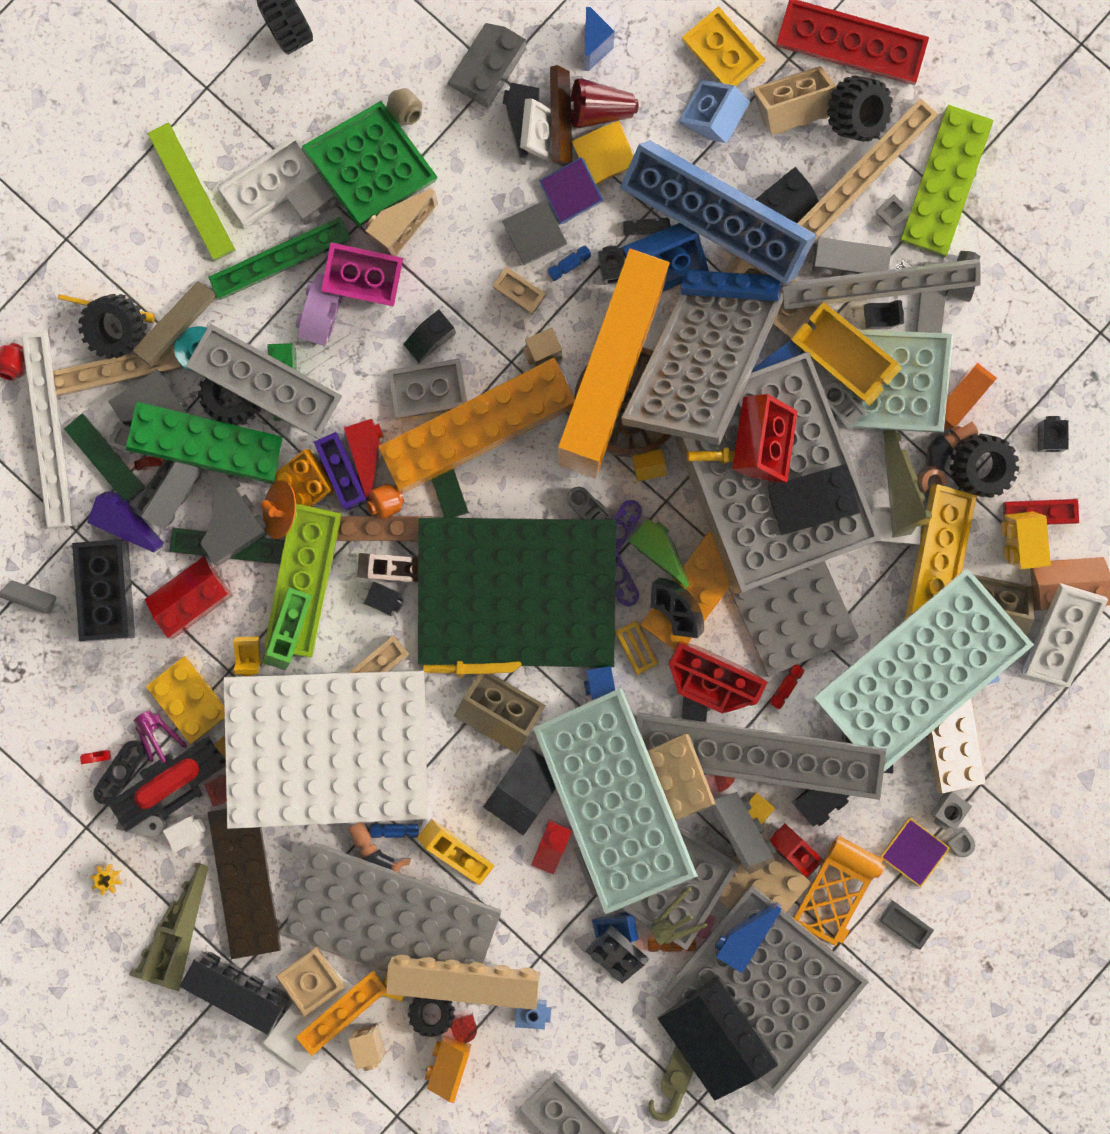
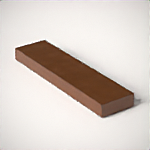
[550,65,572,167]

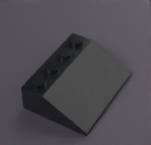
[657,975,778,1101]

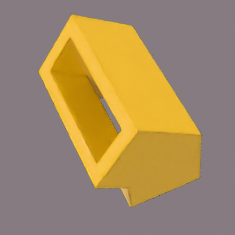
[632,449,667,482]

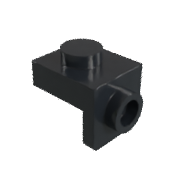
[863,300,904,329]

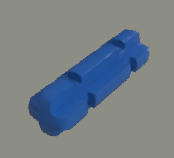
[547,245,592,281]
[370,824,419,838]

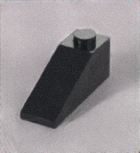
[503,83,540,165]

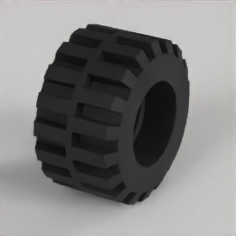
[257,0,313,55]
[827,75,893,142]
[78,293,147,359]
[198,378,261,426]
[950,433,1019,498]

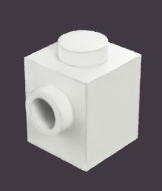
[163,815,206,853]

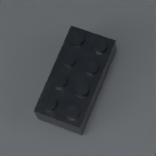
[72,539,135,642]
[179,952,290,1035]

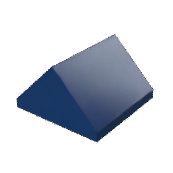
[584,7,615,71]

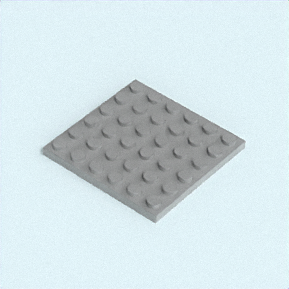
[657,884,869,1096]

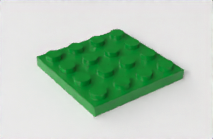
[301,101,438,228]

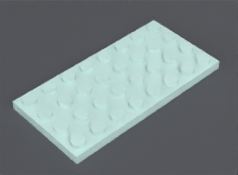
[813,568,1034,771]
[533,689,698,914]

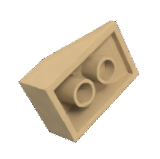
[365,189,438,256]

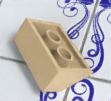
[752,66,837,135]

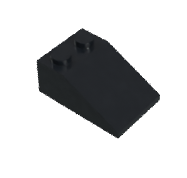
[767,464,860,536]
[483,745,556,836]

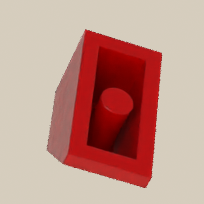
[531,819,572,875]
[769,823,824,878]

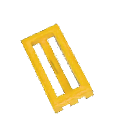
[615,620,658,675]

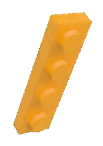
[296,970,387,1056]

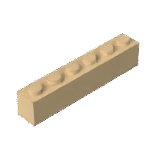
[386,955,541,1010]

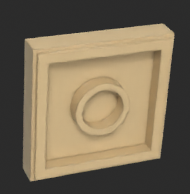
[275,946,346,1017]

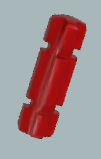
[769,664,805,709]

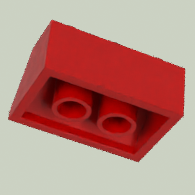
[732,394,798,483]
[145,556,233,639]

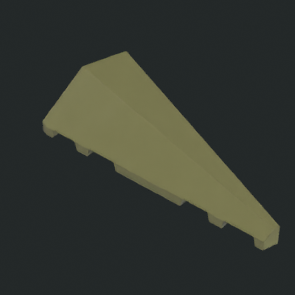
[883,430,932,538]
[129,863,208,991]

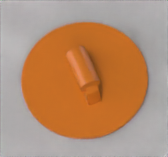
[260,480,296,539]

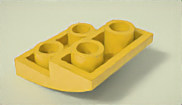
[572,121,634,185]

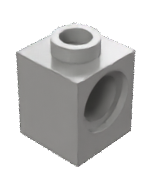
[930,791,972,831]

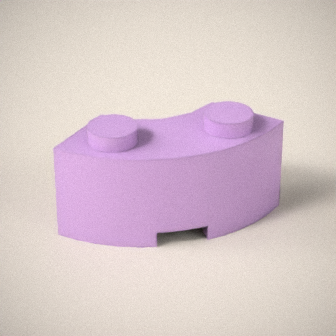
[295,273,343,346]

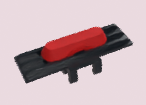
[107,736,226,832]

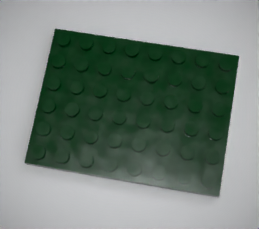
[418,517,616,667]

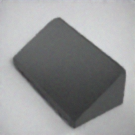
[0,581,57,614]

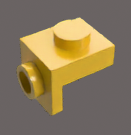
[233,637,262,676]

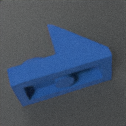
[592,912,639,942]

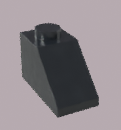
[403,309,456,363]

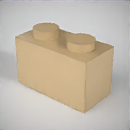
[523,327,563,367]
[348,1024,386,1071]

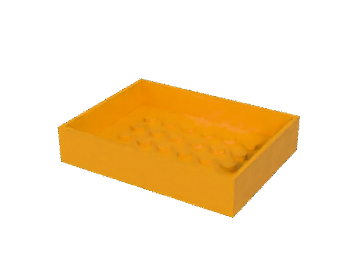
[558,248,670,479]

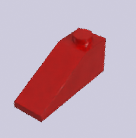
[344,419,384,499]

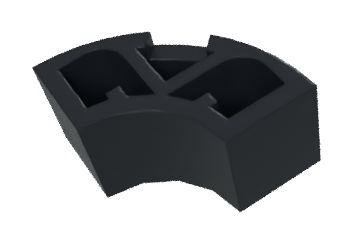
[650,577,704,638]

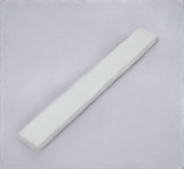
[21,331,73,529]

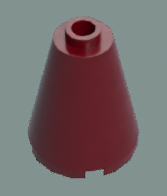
[571,78,639,128]

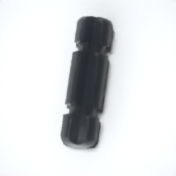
[623,217,671,235]

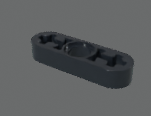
[93,740,146,804]

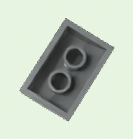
[447,23,526,109]
[711,792,776,875]

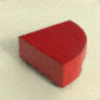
[80,750,112,765]

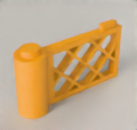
[793,835,885,946]

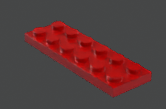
[776,0,929,86]

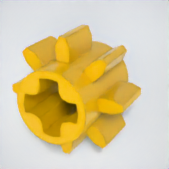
[90,864,123,895]

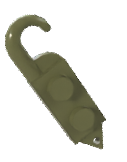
[648,1045,693,1122]

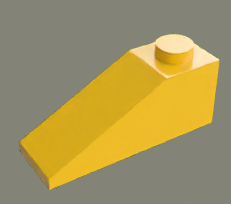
[417,818,495,885]

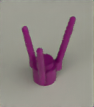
[133,710,187,763]

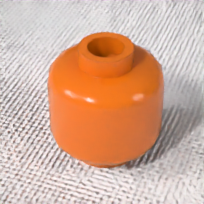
[366,483,404,519]

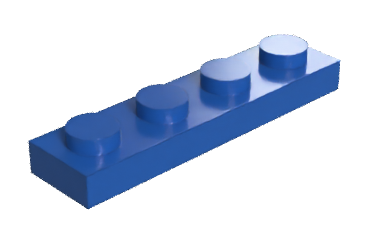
[680,270,782,301]

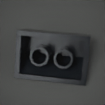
[755,167,819,223]

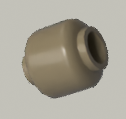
[386,88,422,125]

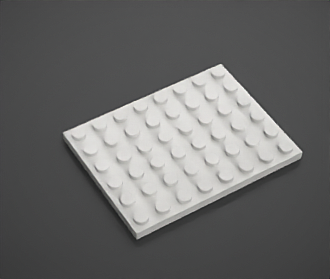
[224,670,428,829]

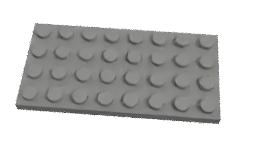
[622,293,783,445]
[283,842,502,972]

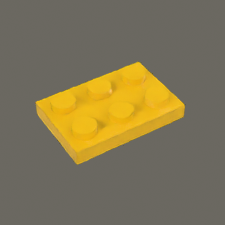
[682,6,766,87]
[145,656,225,744]

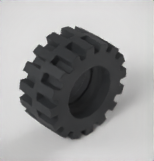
[408,997,455,1037]

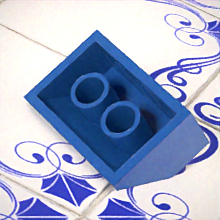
[622,223,709,292]

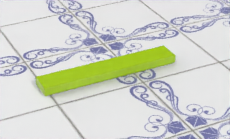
[148,122,236,261]

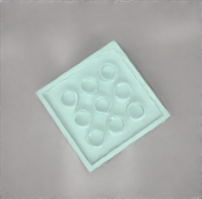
[844,330,953,433]

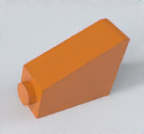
[944,363,997,431]

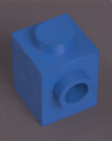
[584,666,615,700]

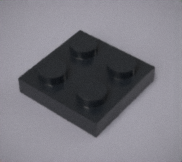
[585,925,649,984]

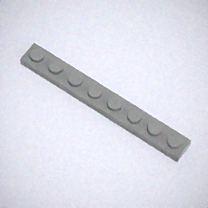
[782,259,981,310]

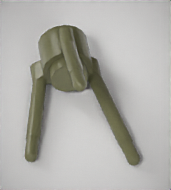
[649,886,708,946]

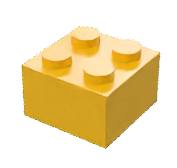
[1001,511,1051,569]

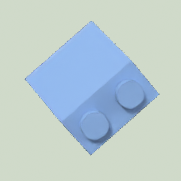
[678,80,750,143]

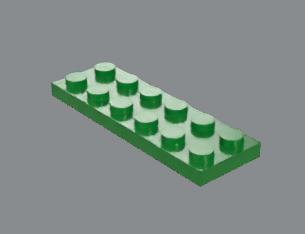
[125,402,283,484]

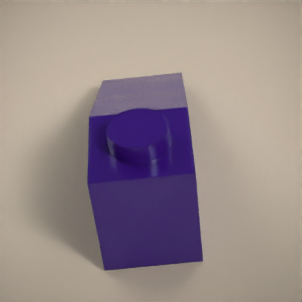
[87,491,164,553]

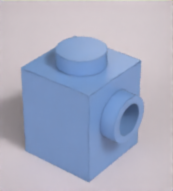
[515,999,551,1030]

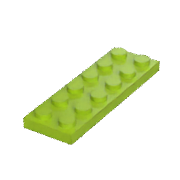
[899,104,994,257]
[264,503,342,658]

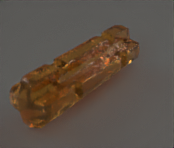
[647,937,696,952]

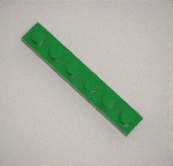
[208,216,352,301]

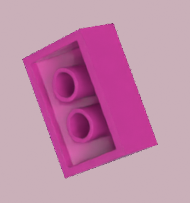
[321,243,403,307]

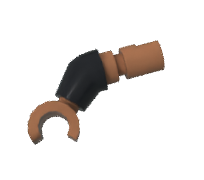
[917,421,978,494]
[348,822,416,879]

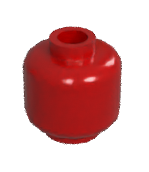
[0,343,26,381]

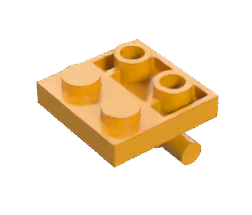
[274,448,336,507]

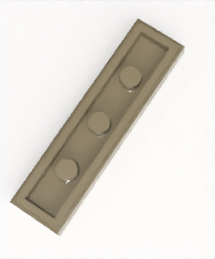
[132,281,217,367]

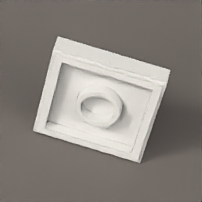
[520,99,552,161]

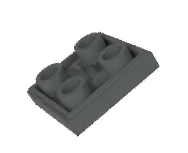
[502,200,567,266]

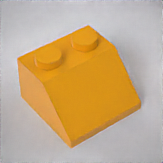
[424,1036,472,1103]

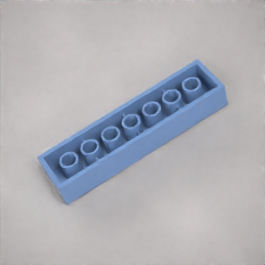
[620,140,817,284]

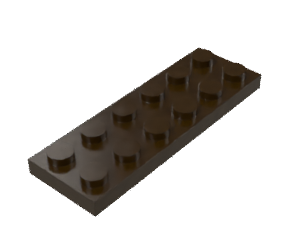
[207,808,282,959]

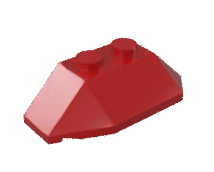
[668,641,768,714]

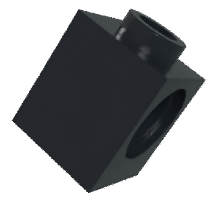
[598,246,625,285]
[1038,416,1069,452]
[363,581,404,616]

